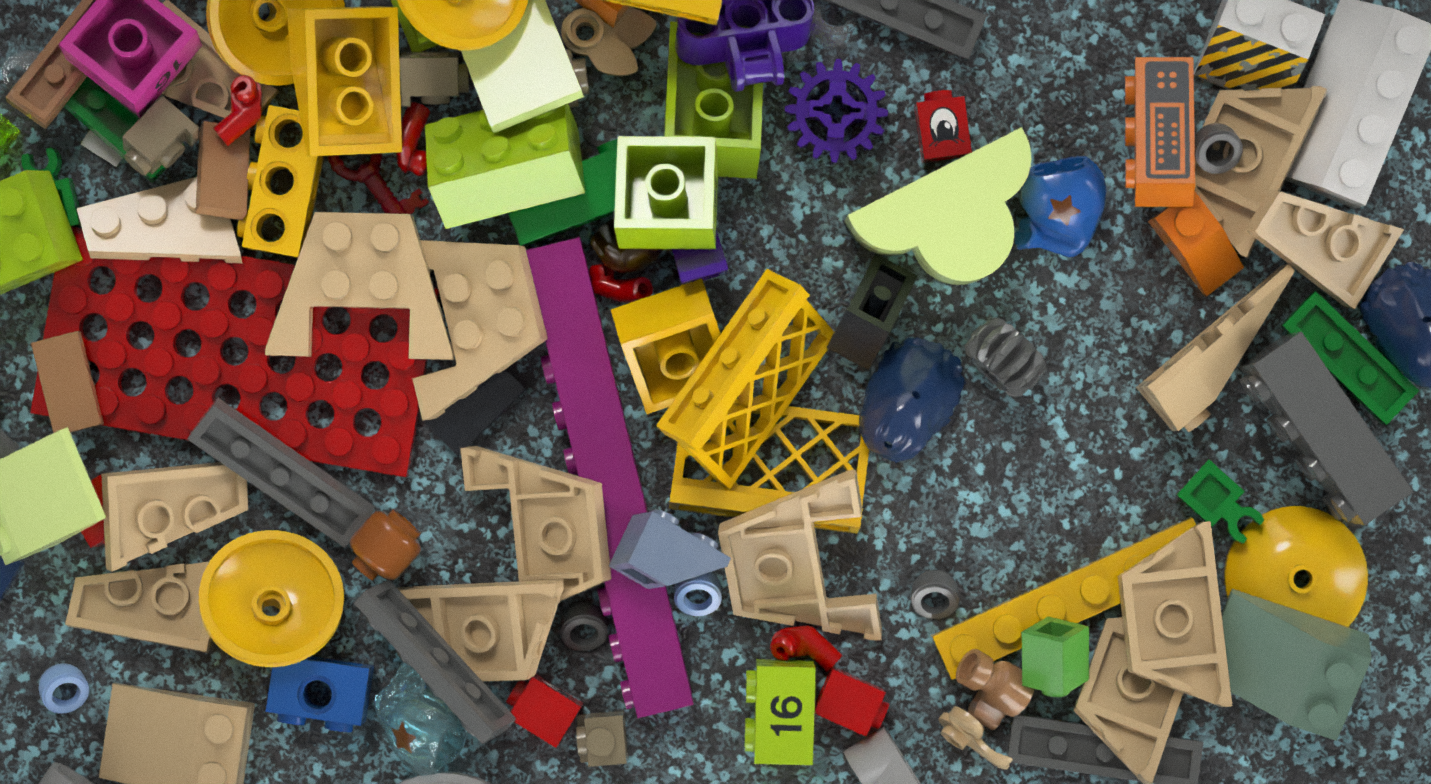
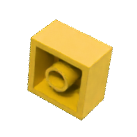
[610,279,721,414]

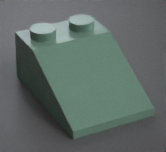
[1222,589,1372,741]

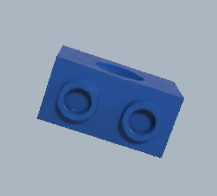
[266,656,374,732]

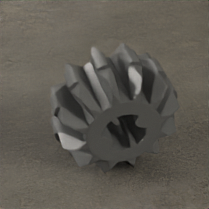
[964,317,1047,397]

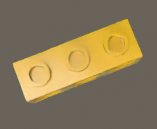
[237,105,324,258]

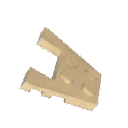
[265,212,454,360]
[413,240,548,420]
[460,446,611,602]
[718,470,882,641]

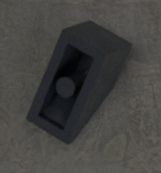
[826,254,917,370]

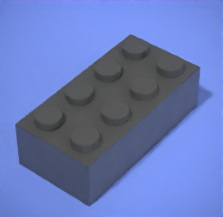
[1239,332,1413,525]

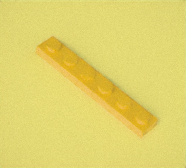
[931,517,1196,680]

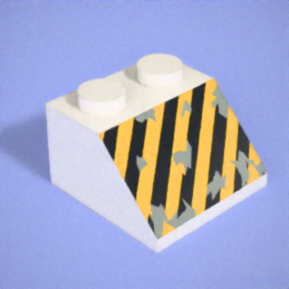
[1194,0,1326,91]

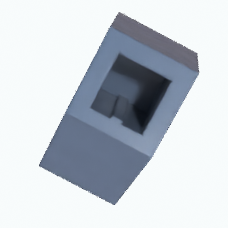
[609,509,731,589]

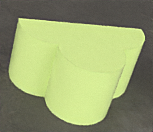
[844,127,1031,285]

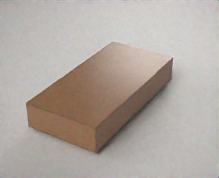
[195,121,250,220]
[31,331,104,433]

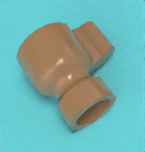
[956,649,1034,730]

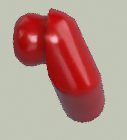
[213,75,262,146]
[396,102,431,176]
[589,264,653,303]
[770,625,842,672]

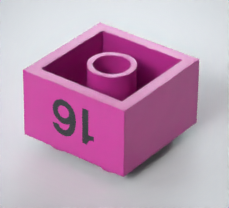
[58,0,202,118]

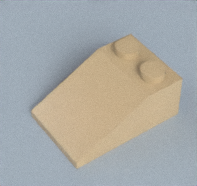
[99,683,255,784]

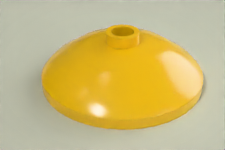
[206,0,345,86]
[397,0,528,51]
[1224,506,1368,627]
[199,530,344,667]

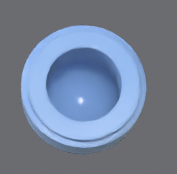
[674,572,722,616]
[39,663,89,714]

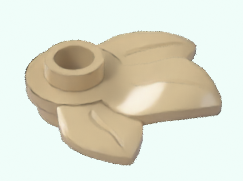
[561,7,657,76]
[938,706,1013,770]

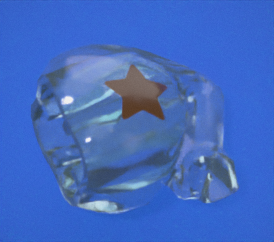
[374,662,468,776]

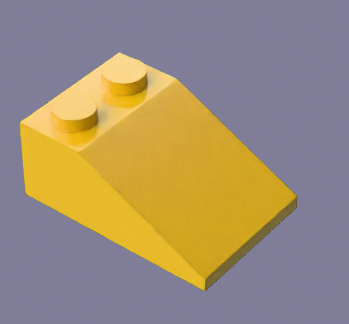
[288,6,402,156]

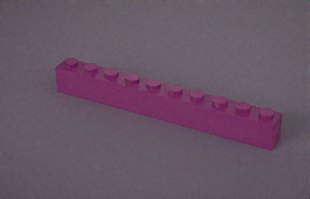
[526,237,694,718]

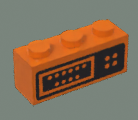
[1125,57,1195,207]

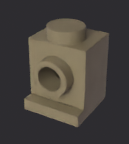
[399,52,469,106]
[123,96,199,176]
[576,711,628,767]

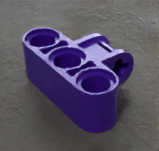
[675,0,814,92]

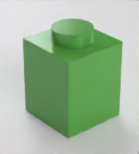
[1022,616,1089,697]

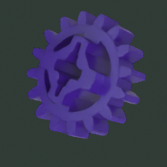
[784,59,888,164]

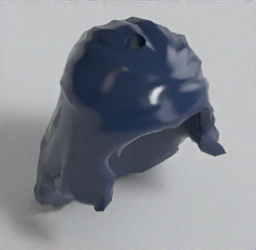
[1359,262,1431,388]
[859,337,966,463]

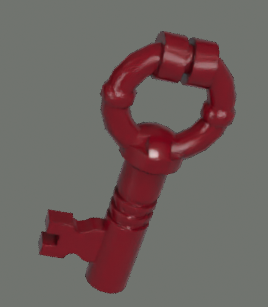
[328,153,430,215]

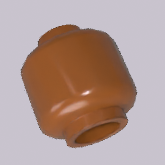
[350,509,421,581]

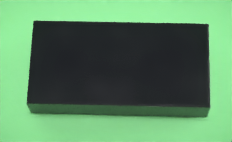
[425,369,527,457]

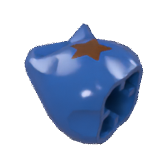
[1014,156,1107,257]

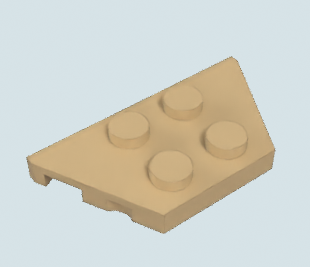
[1195,86,1328,258]
[1118,521,1232,707]
[397,579,564,681]
[1073,617,1183,784]

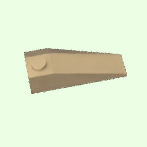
[1136,264,1295,432]

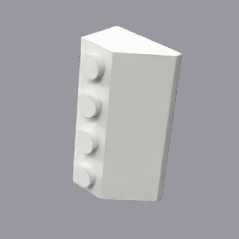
[1286,0,1431,209]

